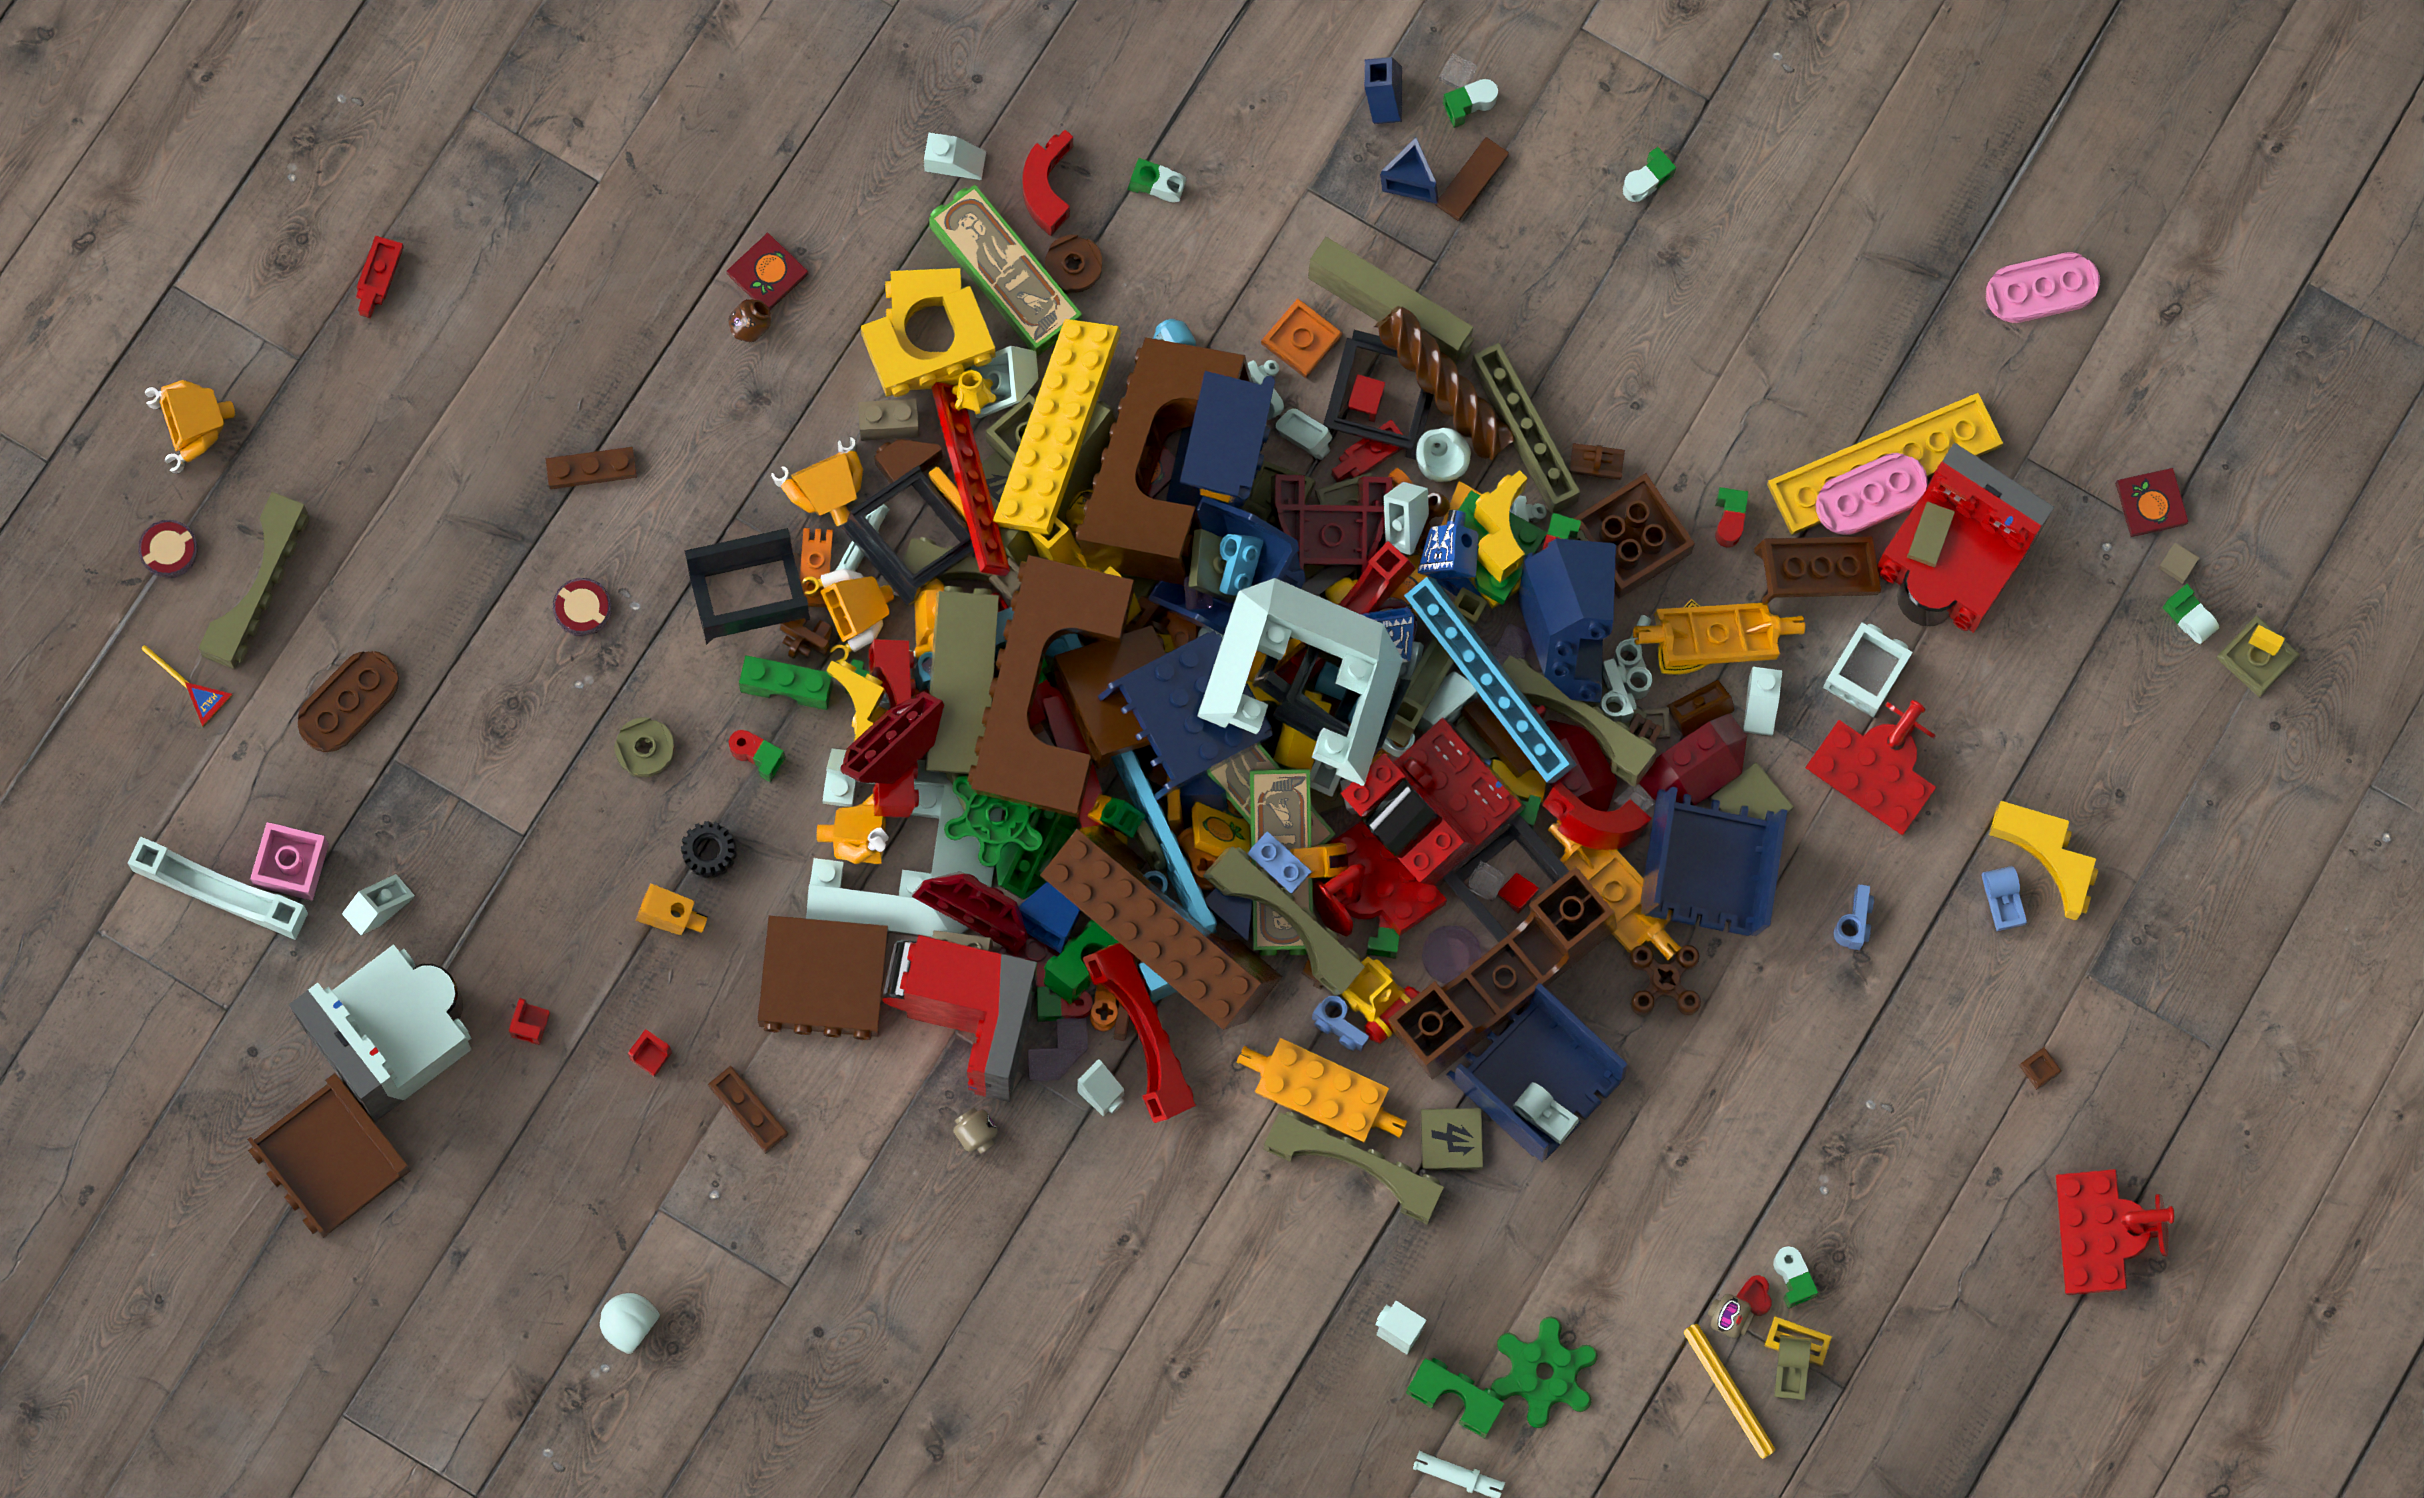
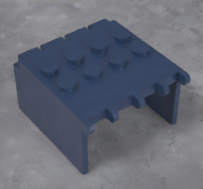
[1166,371,1275,509]
[1098,630,1273,801]
[1640,787,1787,936]
[1446,983,1628,1162]

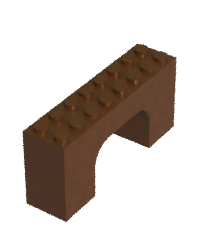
[1076,337,1253,586]
[967,555,1135,818]
[1040,825,1283,1030]
[1388,866,1617,1080]

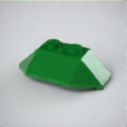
[996,809,1077,899]

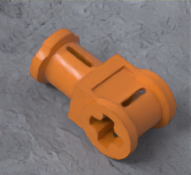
[1176,828,1216,890]
[1090,984,1118,1032]

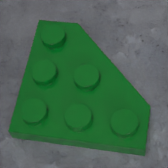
[1458,490,1547,605]

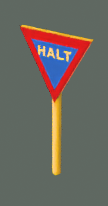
[142,645,233,727]

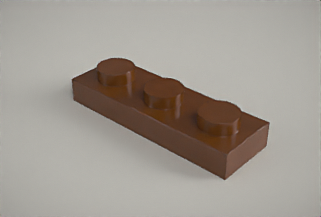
[545,447,637,489]

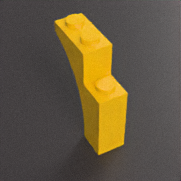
[1989,801,2098,920]

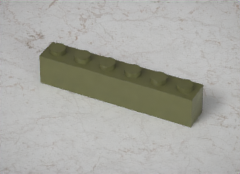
[1471,343,1580,515]

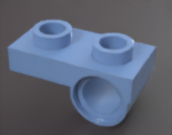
[1247,831,1312,894]
[1981,866,2027,931]
[1833,884,1874,950]
[1312,996,1369,1052]

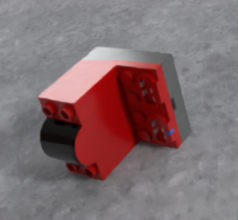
[1877,443,2054,633]
[1340,717,1526,887]
[880,935,1037,1102]

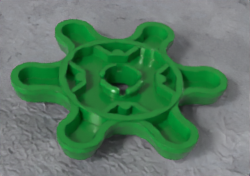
[944,776,1043,867]
[1491,1316,1598,1428]

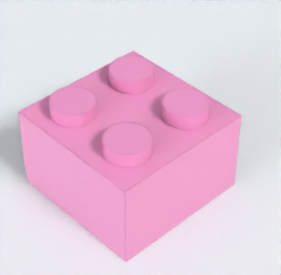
[250,822,329,901]

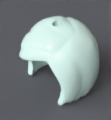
[1416,428,1471,483]
[600,1293,660,1354]

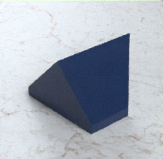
[1380,137,1439,204]
[1180,775,1228,829]
[1204,888,1252,941]

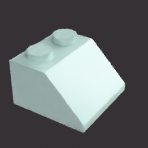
[1417,671,1478,734]

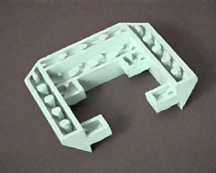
[1198,578,1403,786]
[806,748,1002,937]

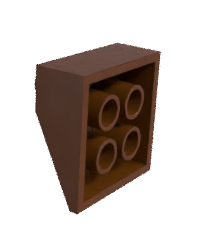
[1573,473,1695,599]

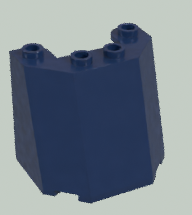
[1148,496,1306,637]
[1518,538,1616,702]

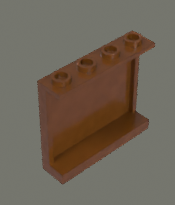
[1051,625,1166,769]
[758,915,889,1040]
[247,1073,410,1238]

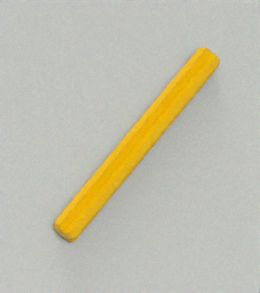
[1684,1324,1775,1459]

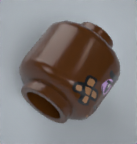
[728,299,772,342]

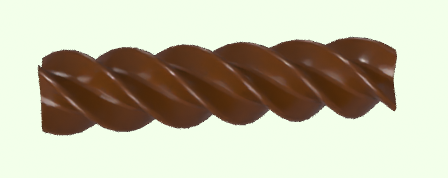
[1374,306,1514,460]

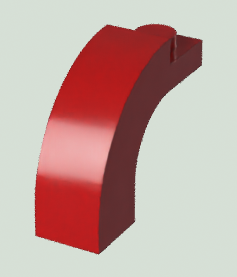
[1023,130,1073,236]
[1542,782,1652,850]

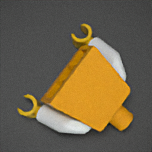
[802,569,894,662]

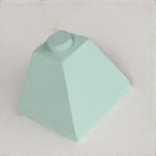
[971,346,1039,418]

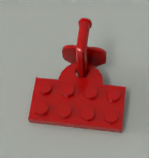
[1805,700,1937,836]
[1312,819,1447,936]
[2056,1169,2175,1295]

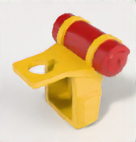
[1340,957,1420,1044]

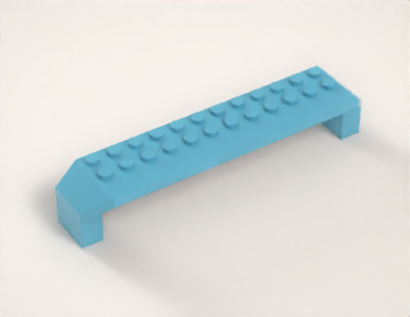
[994,608,1217,1002]

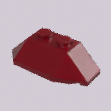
[840,691,944,784]
[1638,713,1747,806]
[1545,720,1617,812]
[912,871,1028,953]

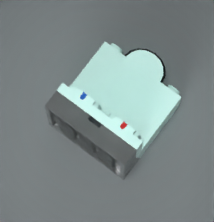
[288,944,472,1122]

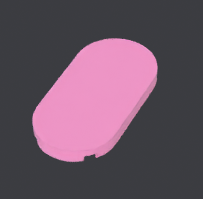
[1986,252,2100,323]
[1816,453,1928,535]

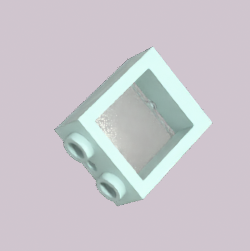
[1823,623,1912,718]

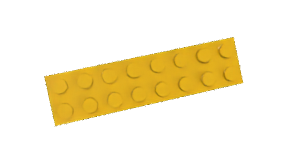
[993,319,1121,535]
[1767,393,2003,535]

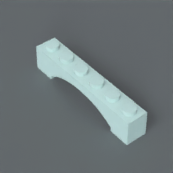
[128,837,308,940]

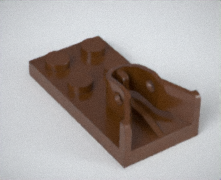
[1754,536,1881,605]

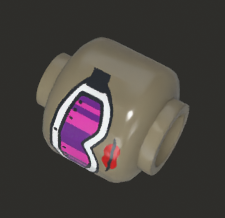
[953,1107,998,1154]
[1707,1294,1755,1339]

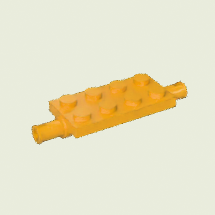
[1633,603,1805,667]
[1548,820,1681,961]
[1236,1038,1408,1144]

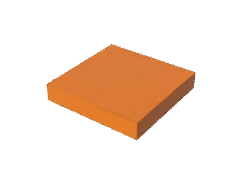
[1261,298,1343,378]

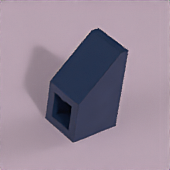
[1364,57,1402,124]

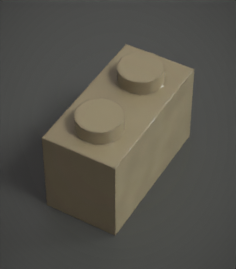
[858,399,919,441]

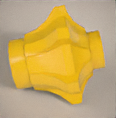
[952,370,997,414]

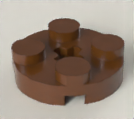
[1045,234,1102,294]

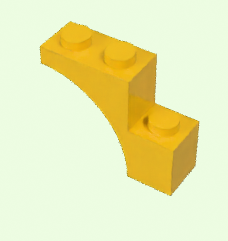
[1474,470,1528,582]
[826,660,886,741]

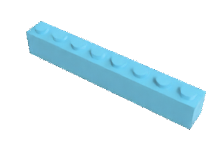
[1404,577,1577,783]

